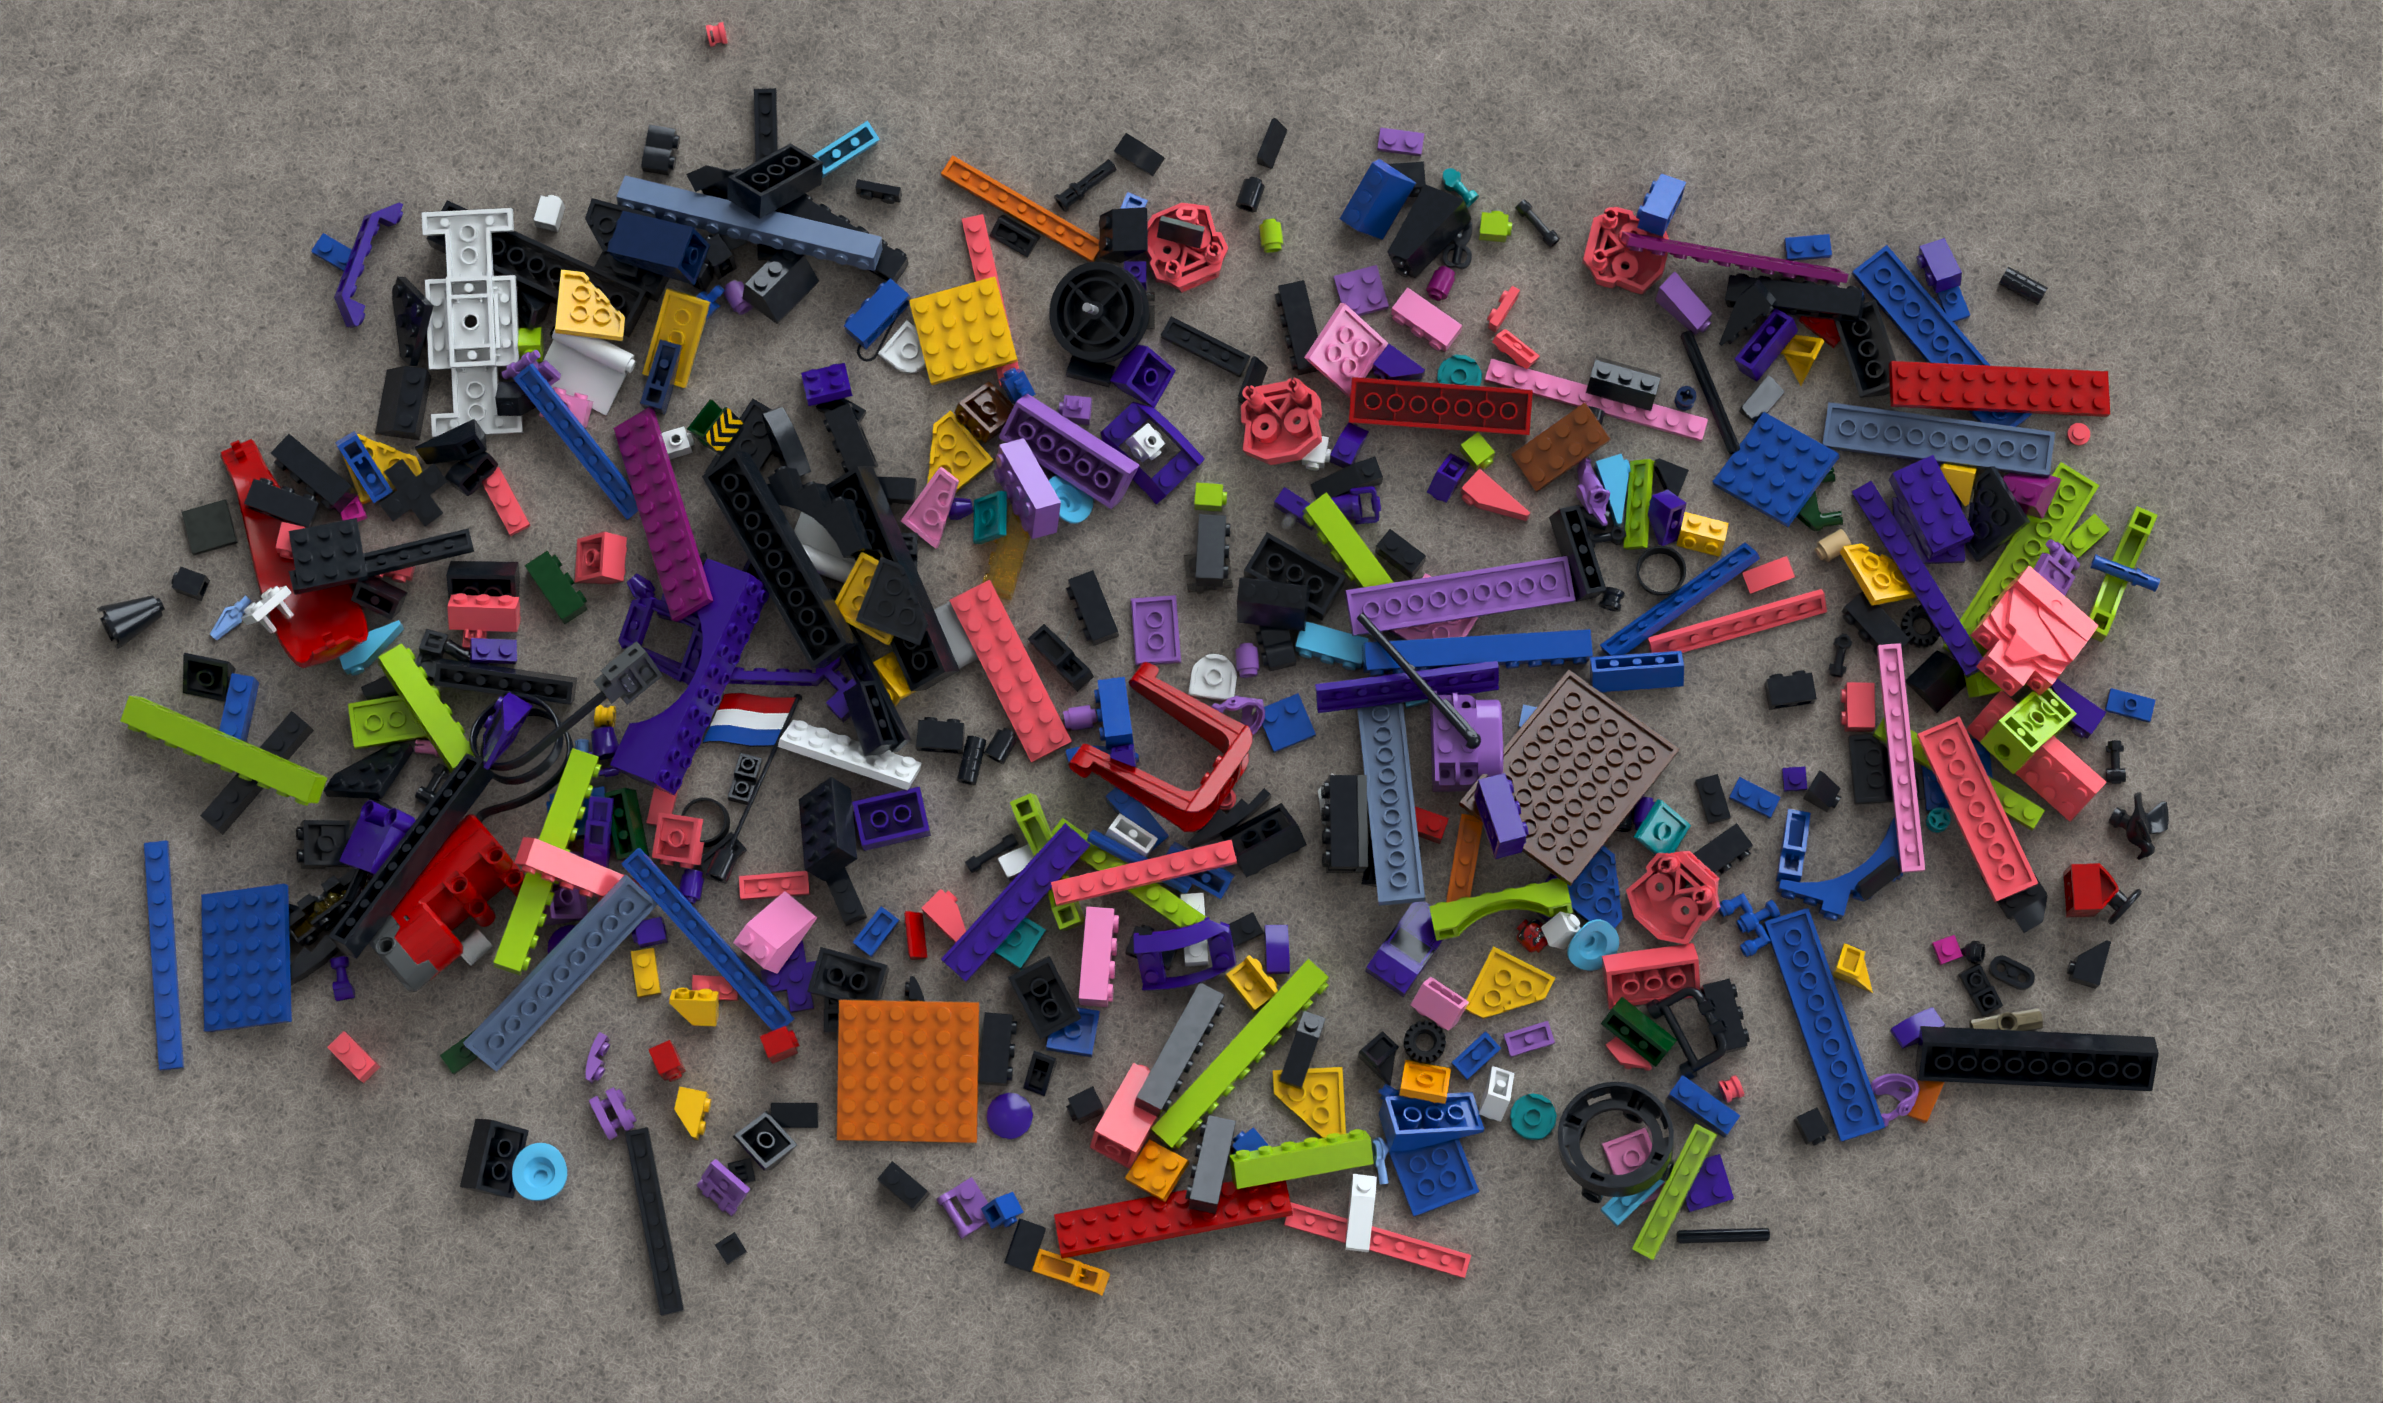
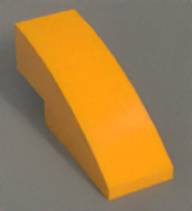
[1032,1248,1110,1296]

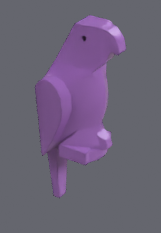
[1576,458,1610,526]

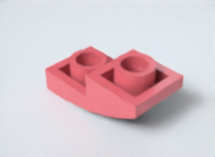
[1742,556,1795,594]

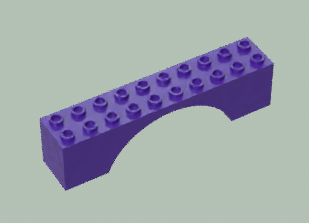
[610,558,769,796]

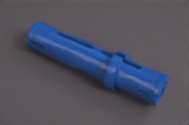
[2090,554,2160,592]

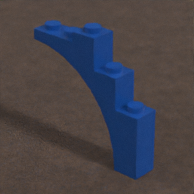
[1776,817,1903,921]

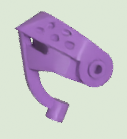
[1211,696,1265,736]
[1871,1074,1920,1126]

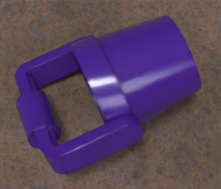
[1332,486,1381,524]
[588,727,622,777]

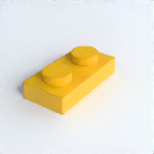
[631,948,661,998]

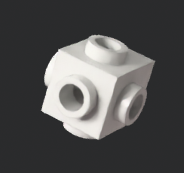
[1125,423,1166,462]

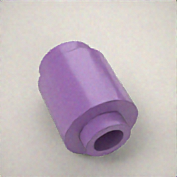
[723,280,753,315]
[1235,643,1260,678]
[1063,705,1097,731]

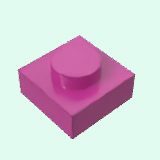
[340,496,367,522]
[1932,935,1963,965]

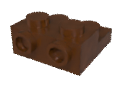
[954,381,1014,443]

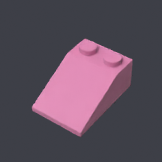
[733,891,817,974]

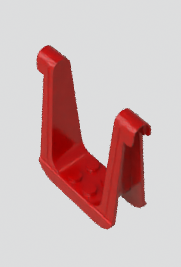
[1068,662,1252,832]

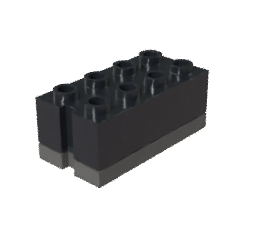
[1321,775,1368,873]

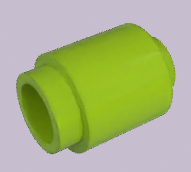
[1259,219,1283,253]

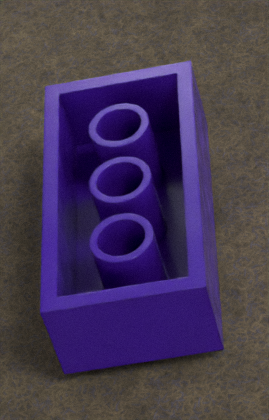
[1889,455,1974,560]

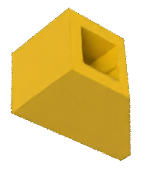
[669,988,719,1026]
[674,1086,712,1140]

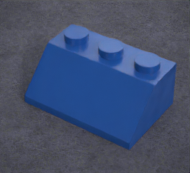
[1339,159,1416,239]

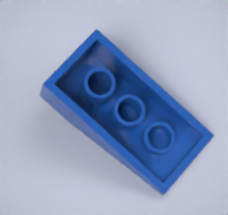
[1378,1092,1484,1151]

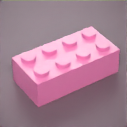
[1079,907,1119,1007]

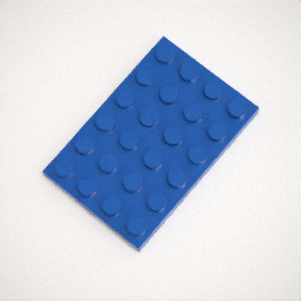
[201,884,292,1032]

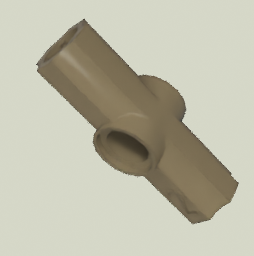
[1969,1008,2043,1031]

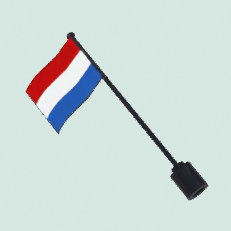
[703,693,802,884]

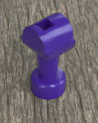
[330,956,355,1002]

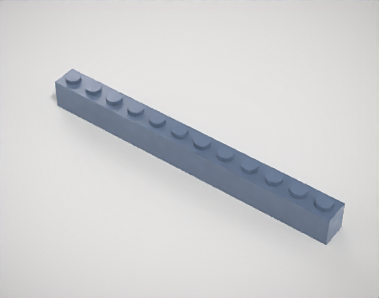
[616,176,883,271]

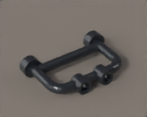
[1646,987,1728,1080]

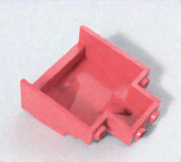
[1970,566,2099,697]

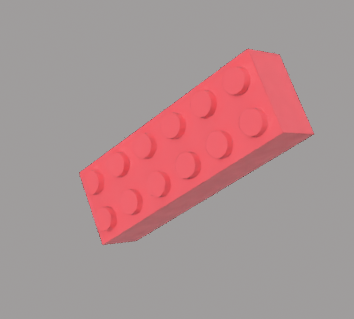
[1966,690,2106,822]

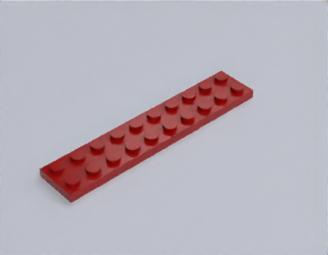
[1889,361,2110,417]
[1054,1180,1293,1259]

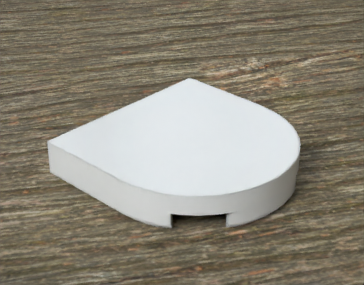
[878,320,926,374]
[1188,654,1237,701]

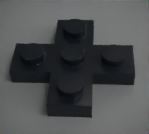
[379,459,448,527]

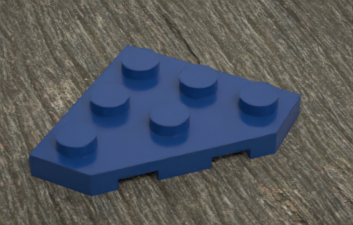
[1567,846,1623,929]

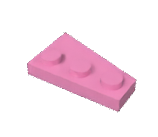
[901,467,959,549]

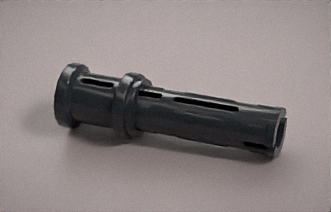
[1054,159,1117,212]

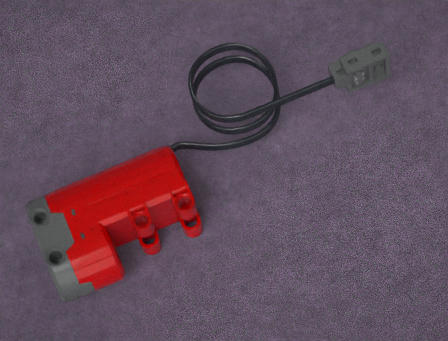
[369,641,663,992]

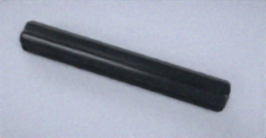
[1676,1228,1770,1243]

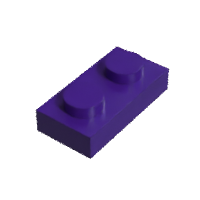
[470,638,517,664]

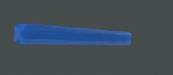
[1087,830,1192,894]

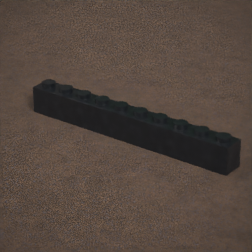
[328,753,495,959]

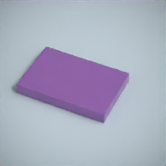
[1131,595,1181,666]

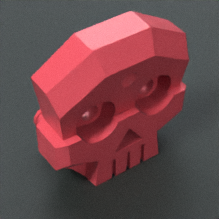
[1145,203,1228,293]
[1582,207,1669,294]
[1241,377,1322,465]
[1626,851,1720,944]

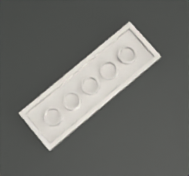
[778,720,922,790]

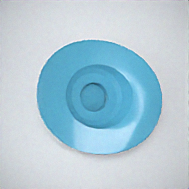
[1049,475,1093,524]
[1567,919,1619,971]
[512,1143,567,1201]

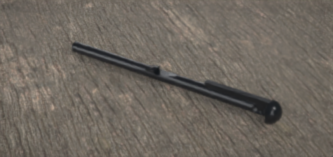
[1357,613,1481,749]

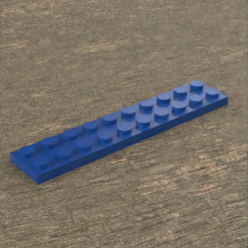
[1851,245,2032,427]
[1764,908,1885,1142]

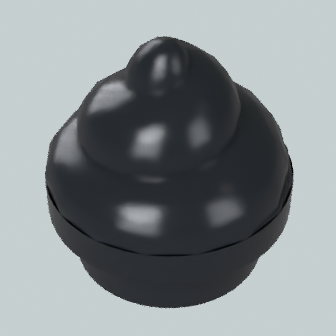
[1960,941,1985,964]

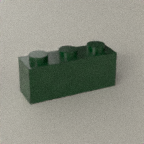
[524,551,587,624]
[604,788,649,861]
[1601,997,1677,1067]

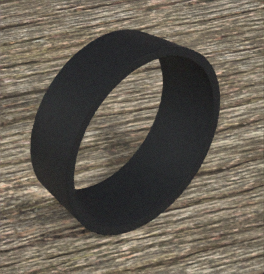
[1636,546,1686,596]
[681,798,730,847]

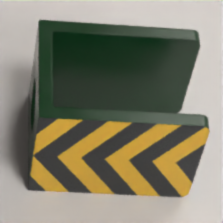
[687,399,743,454]

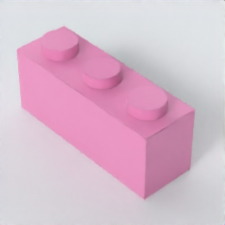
[1391,287,1462,352]

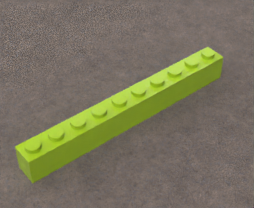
[120,695,327,806]
[493,748,602,976]
[1151,958,1329,1150]

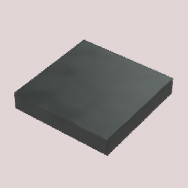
[182,499,238,555]

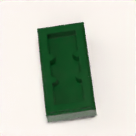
[440,1030,478,1075]

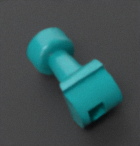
[1442,168,1479,208]

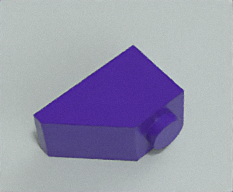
[1372,344,1425,381]
[1330,422,1369,468]
[1427,453,1470,503]
[1648,490,1687,546]

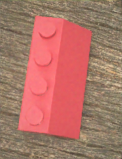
[1602,943,1700,1009]

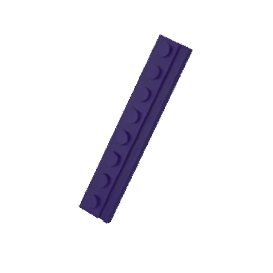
[1315,661,1499,713]
[941,823,1090,982]

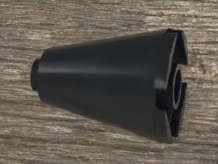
[97,595,165,649]

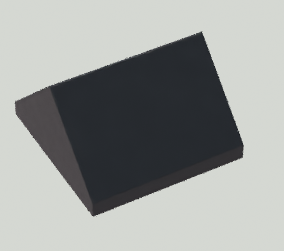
[1905,650,1966,713]
[183,653,236,702]
[733,1111,797,1171]

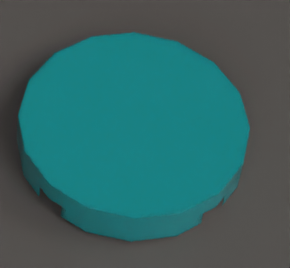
[1437,355,1482,386]
[1510,1093,1557,1141]

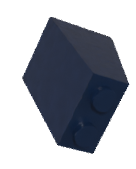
[607,211,710,286]

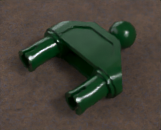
[1796,467,1843,531]

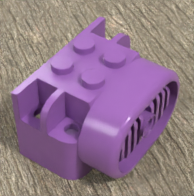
[1430,691,1503,792]

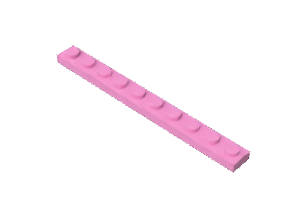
[1485,359,1708,442]
[1877,643,1925,873]

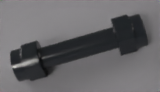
[1515,199,1560,248]
[965,833,1019,873]

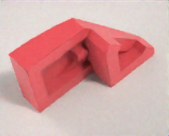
[1606,1037,1652,1071]

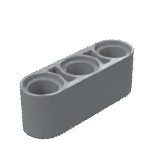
[934,602,978,669]

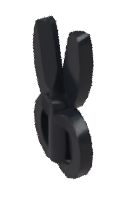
[1443,221,1472,270]

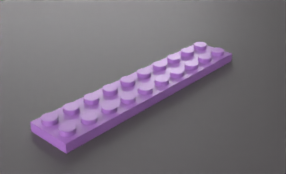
[1345,556,1575,636]

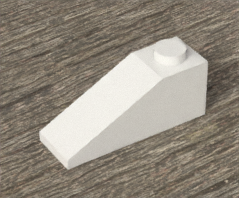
[1345,1174,1377,1252]

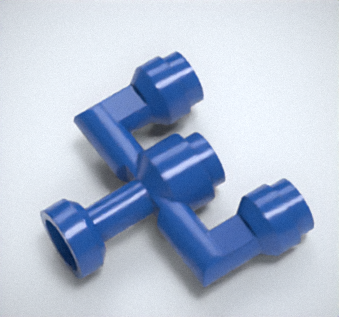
[1718,893,1780,957]

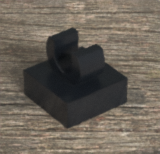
[727,1158,756,1184]
[715,1232,748,1265]

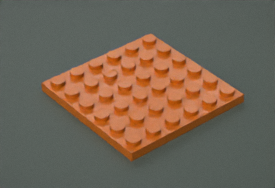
[837,1000,979,1143]

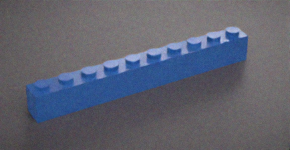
[1362,629,1593,677]

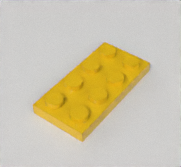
[642,288,711,388]

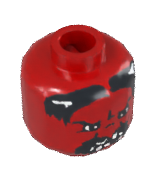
[1516,919,1548,953]

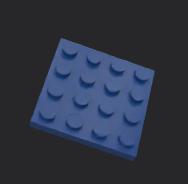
[1712,412,1839,528]

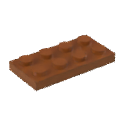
[1511,403,1611,492]

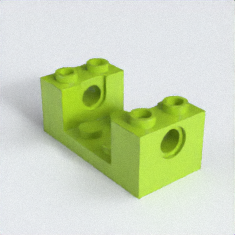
[1980,688,2077,774]

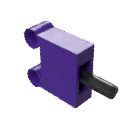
[339,800,415,903]

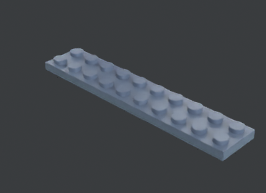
[1823,402,2055,477]
[1357,702,1425,906]
[463,874,658,1072]

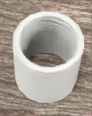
[461,928,493,966]

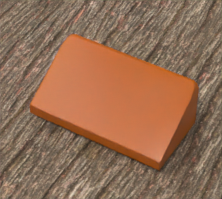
[1907,1080,1945,1123]

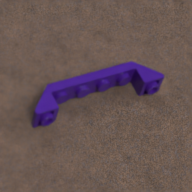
[334,202,403,328]
[728,657,841,686]

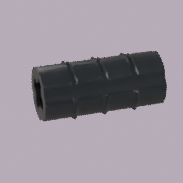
[1999,266,2048,305]
[957,736,986,785]

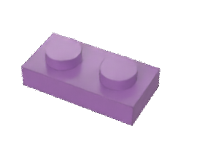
[1377,127,1424,157]
[1503,1021,1555,1058]

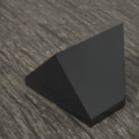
[1358,1031,1399,1086]

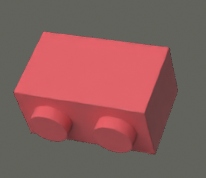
[1840,682,1875,732]
[327,1031,380,1083]

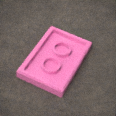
[1602,1128,1665,1205]

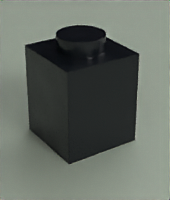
[171,566,210,601]
[1794,1107,1830,1146]

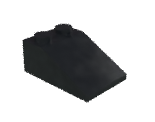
[808,947,889,1002]
[1008,955,1081,1040]

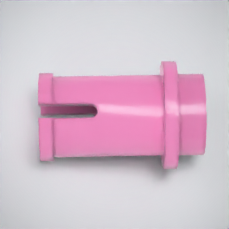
[415,739,439,757]

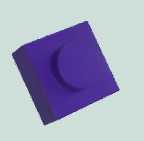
[1782,766,1808,792]

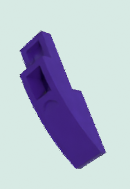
[583,796,614,869]

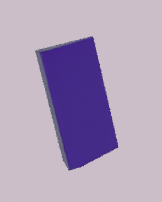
[1110,743,1137,767]

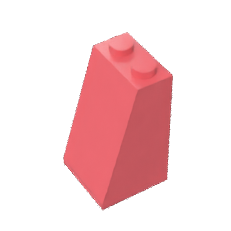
[1090,1063,1158,1169]

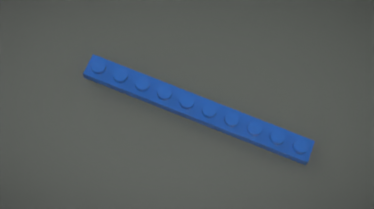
[144,840,184,1071]
[621,848,795,1031]

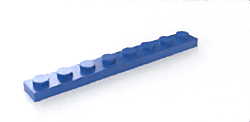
[513,363,638,520]
[1600,542,1760,656]

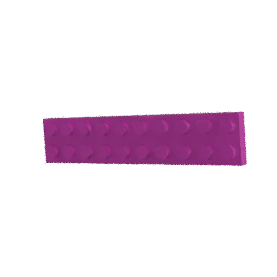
[1621,231,1849,286]
[613,407,713,622]

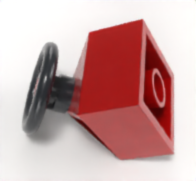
[2063,863,2142,925]

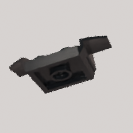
[686,165,747,250]
[1981,872,2048,933]

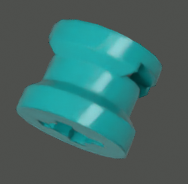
[1926,807,1951,833]

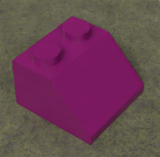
[2003,473,2061,519]

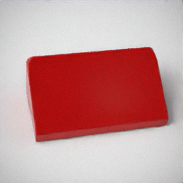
[904,911,927,960]

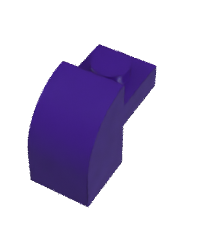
[824,668,857,723]

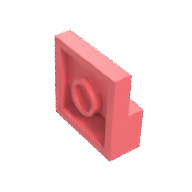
[652,812,704,869]

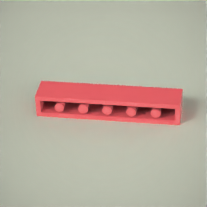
[514,837,646,902]

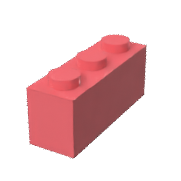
[447,593,521,632]

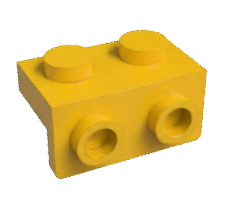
[1676,512,1729,557]
[873,652,915,706]
[1225,955,1278,1013]

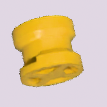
[594,705,616,728]

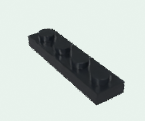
[1161,316,1250,377]

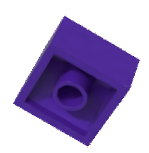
[1110,345,1176,408]

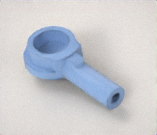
[1371,1137,1389,1184]

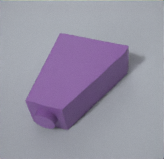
[1655,272,1712,335]

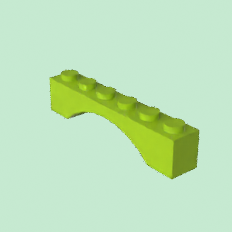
[2088,506,2158,642]
[1010,793,1085,931]
[1429,878,1573,941]

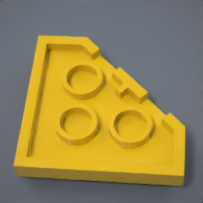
[555,270,625,341]
[927,410,994,493]
[342,434,423,504]
[1840,543,1916,606]
[835,552,894,645]
[1465,946,1556,1019]
[1273,1067,1346,1138]

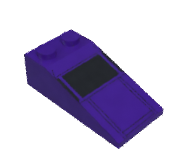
[483,692,533,770]
[1365,901,1444,998]

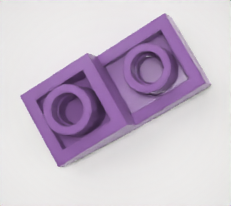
[586,1032,610,1083]

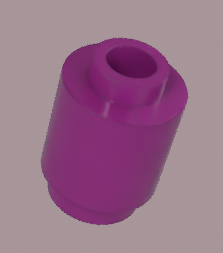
[1426,266,1455,301]

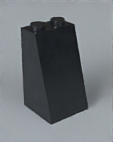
[1388,184,1472,278]

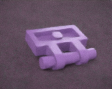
[502,350,561,386]
[2034,539,2080,596]
[697,1159,750,1216]

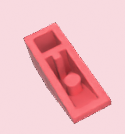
[1460,468,1530,521]
[921,889,966,943]

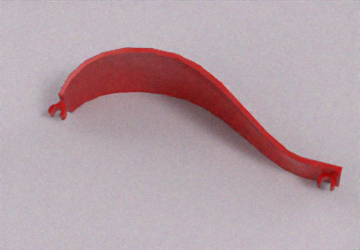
[220,439,368,669]

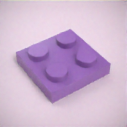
[1333,265,1389,316]

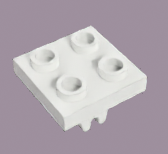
[241,586,294,633]

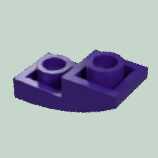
[1264,925,1290,974]
[1890,1007,1945,1049]

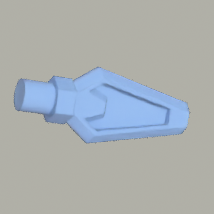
[210,595,252,640]

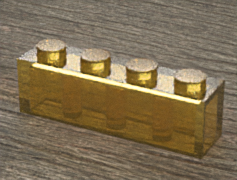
[982,504,1030,600]

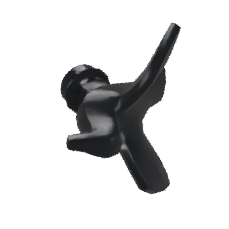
[2108,792,2169,860]

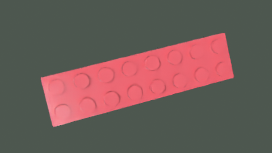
[949,580,1072,763]
[1917,716,2038,902]

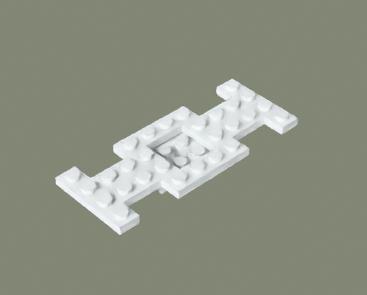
[422,208,523,437]

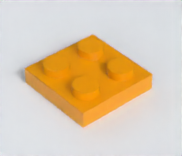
[1399,1060,1451,1104]
[1125,1139,1189,1202]

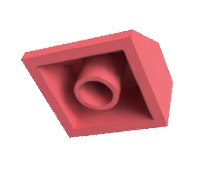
[574,532,627,584]

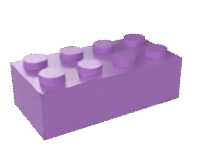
[994,438,1061,539]

